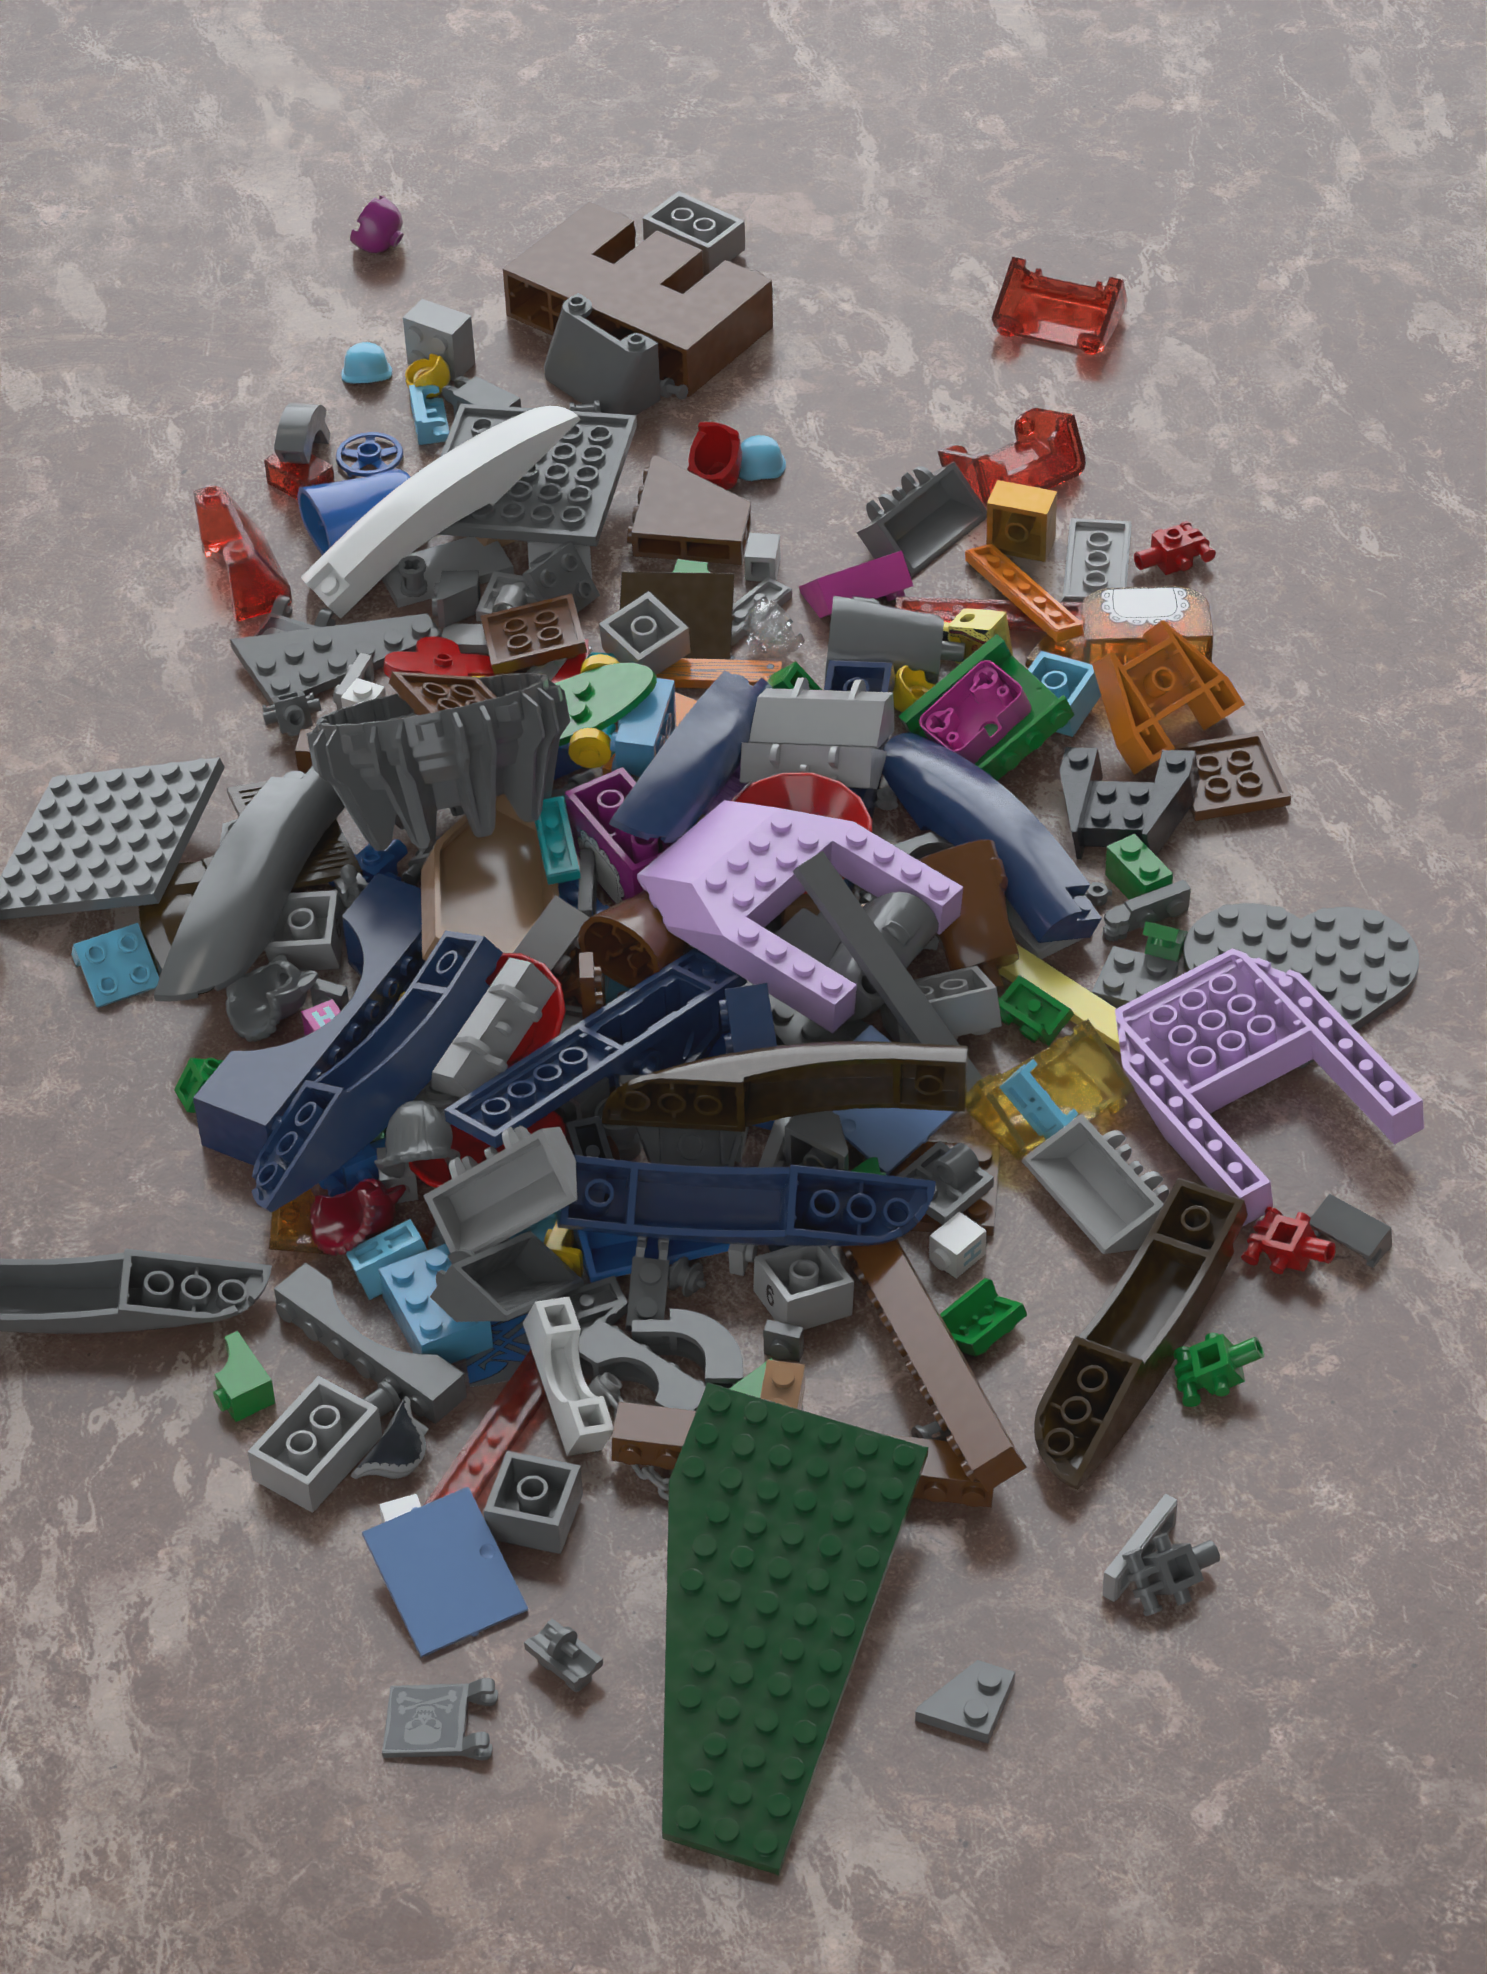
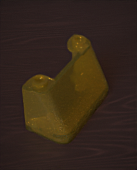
[965,1019,1135,1161]

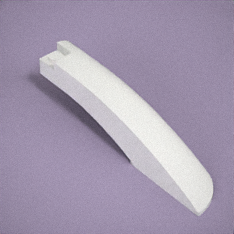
[301,406,581,618]

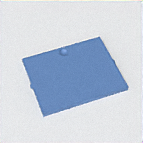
[833,1025,957,1176]
[362,1487,528,1658]

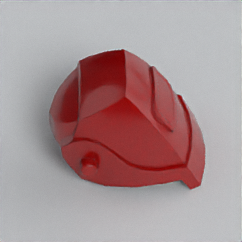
[687,422,742,490]

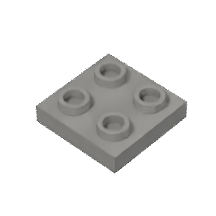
[476,571,537,621]

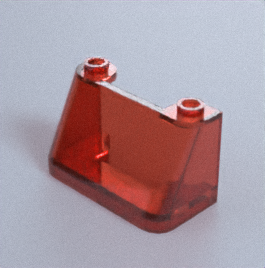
[991,257,1128,355]
[937,407,1086,508]
[193,485,292,622]

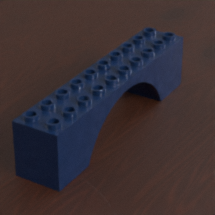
[193,873,426,1166]

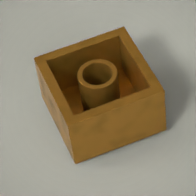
[986,480,1057,562]

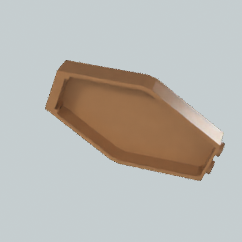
[421,794,559,961]

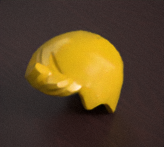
[405,353,451,398]
[893,665,935,712]

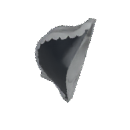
[351,1396,429,1479]

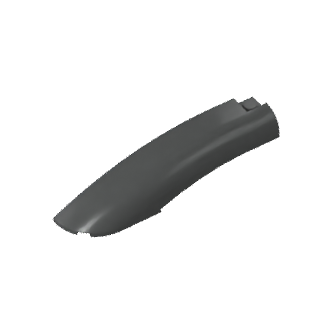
[154,766,345,1001]
[0,1249,272,1334]

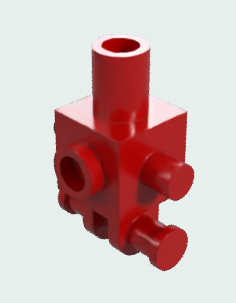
[1134,521,1216,575]
[1241,1207,1336,1274]

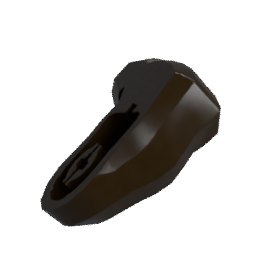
[138,854,215,995]

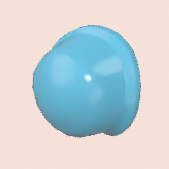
[341,342,392,383]
[739,435,786,481]

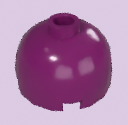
[350,195,404,253]

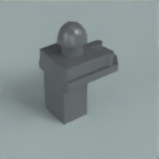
[334,864,369,912]

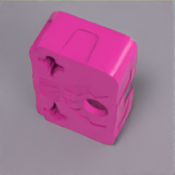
[919,660,1031,764]

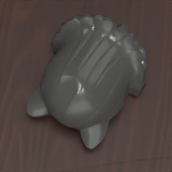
[226,954,319,1042]
[374,1100,461,1178]

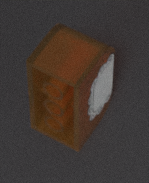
[1079,586,1214,665]

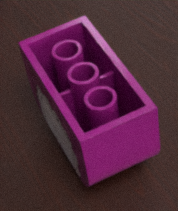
[565,767,675,905]

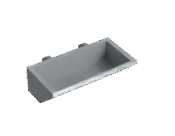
[749,678,894,749]
[740,742,887,789]
[431,958,556,1098]
[1022,1114,1169,1254]
[423,1126,577,1254]

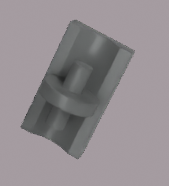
[524,1618,603,1692]

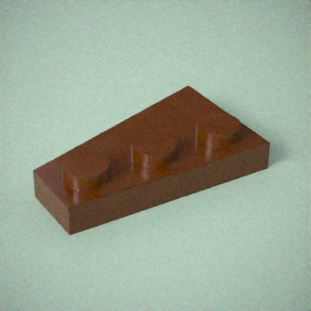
[579,952,603,1019]

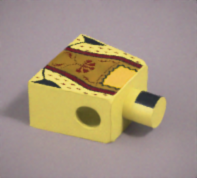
[942,608,1013,664]

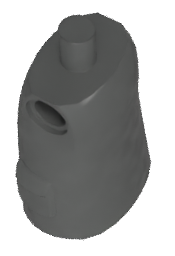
[825,596,965,683]
[827,892,939,1029]

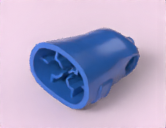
[298,469,410,555]

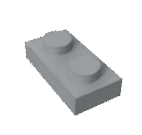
[333,653,375,710]

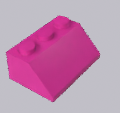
[799,550,914,618]

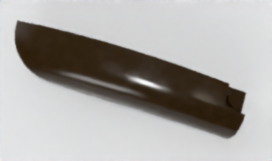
[602,1041,968,1132]
[1034,1178,1248,1490]

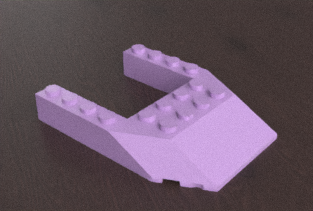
[637,800,963,1033]
[1115,948,1424,1226]

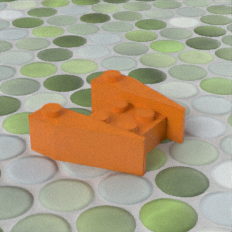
[1092,620,1245,775]

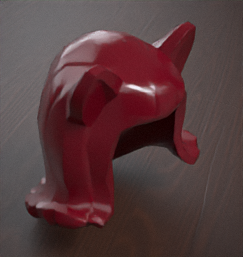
[309,1178,406,1256]

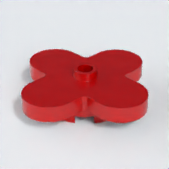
[383,636,500,678]

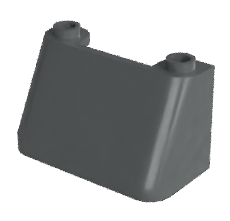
[544,293,661,415]

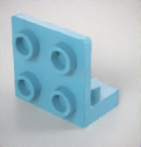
[71,923,159,1007]

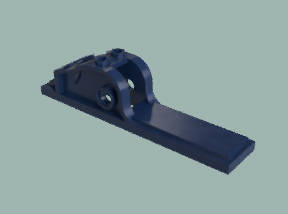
[444,948,747,1148]

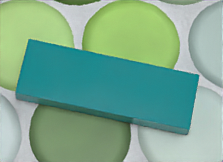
[534,796,581,885]

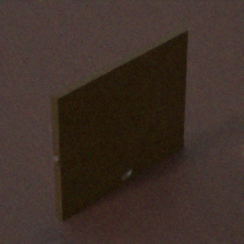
[620,572,735,660]

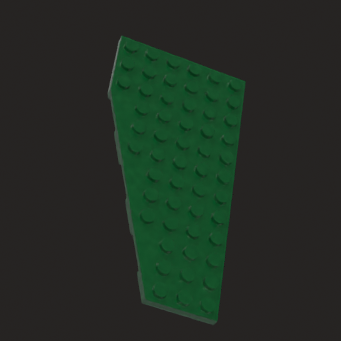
[662,1383,929,1875]

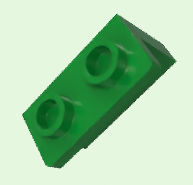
[998,975,1074,1046]
[940,1278,1027,1357]

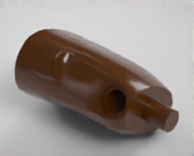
[918,839,1019,992]
[578,890,692,989]

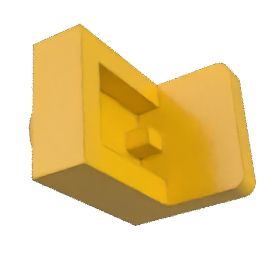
[544,1220,584,1277]

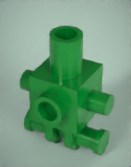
[1174,1332,1265,1407]

